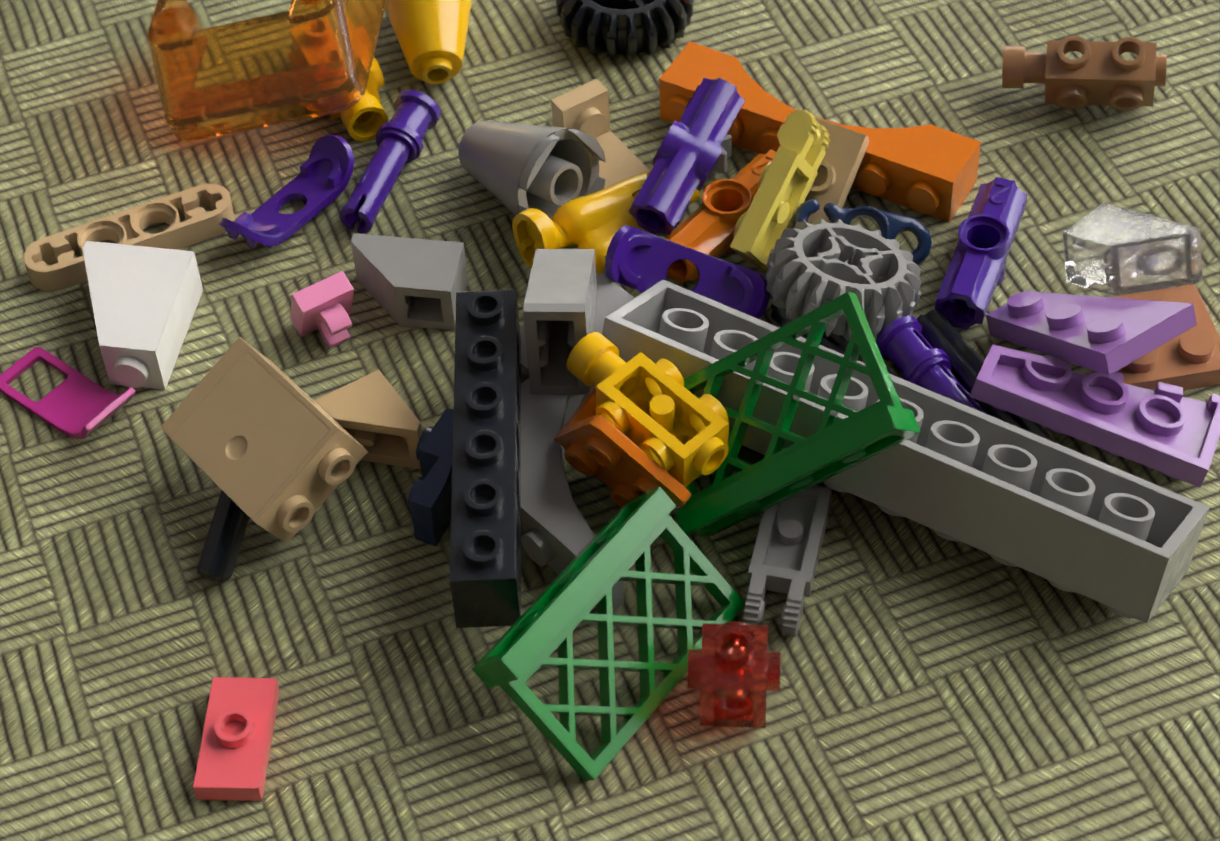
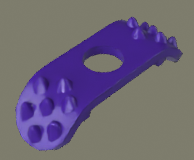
[219,135,354,249]
[605,225,770,319]

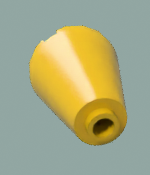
[381,0,472,84]

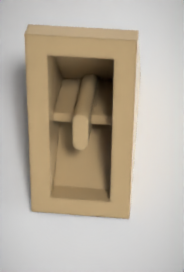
[314,369,422,469]

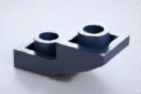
[407,407,454,546]

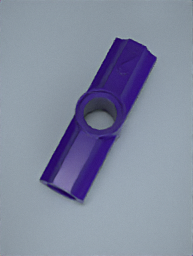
[628,78,745,235]
[935,177,1027,330]

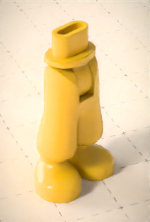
[512,169,700,276]

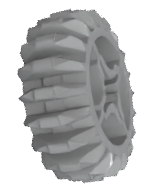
[766,218,922,342]

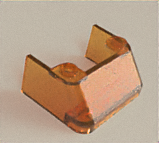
[147,0,386,142]

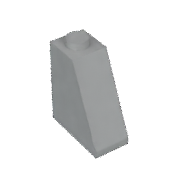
[523,249,597,394]

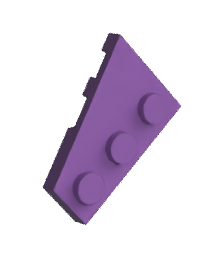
[986,291,1197,375]

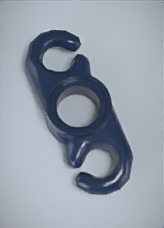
[793,199,932,265]

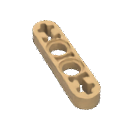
[23,184,235,292]

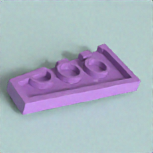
[970,345,1220,487]

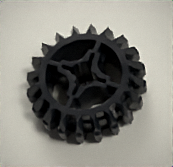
[556,0,694,60]

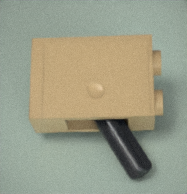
[160,337,368,582]

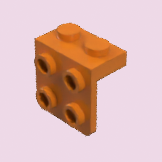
[554,385,691,509]

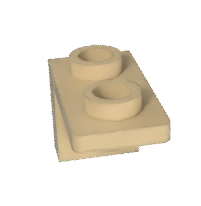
[551,78,649,189]

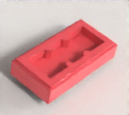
[193,677,280,801]

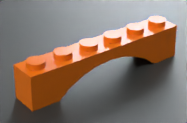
[659,41,981,222]

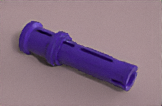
[339,90,441,233]
[875,315,986,414]

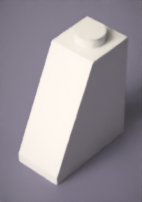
[82,241,203,390]

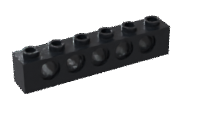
[450,290,521,628]

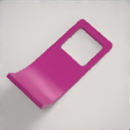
[0,347,136,439]

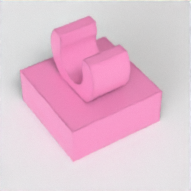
[290,271,354,349]

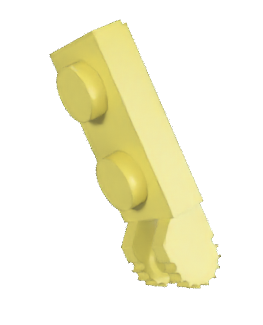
[730,108,831,272]

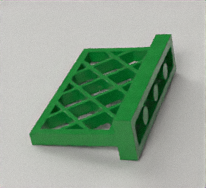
[675,292,921,536]
[472,487,745,782]

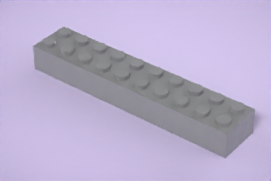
[602,279,1210,623]

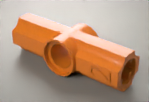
[664,149,776,284]

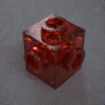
[688,622,781,728]

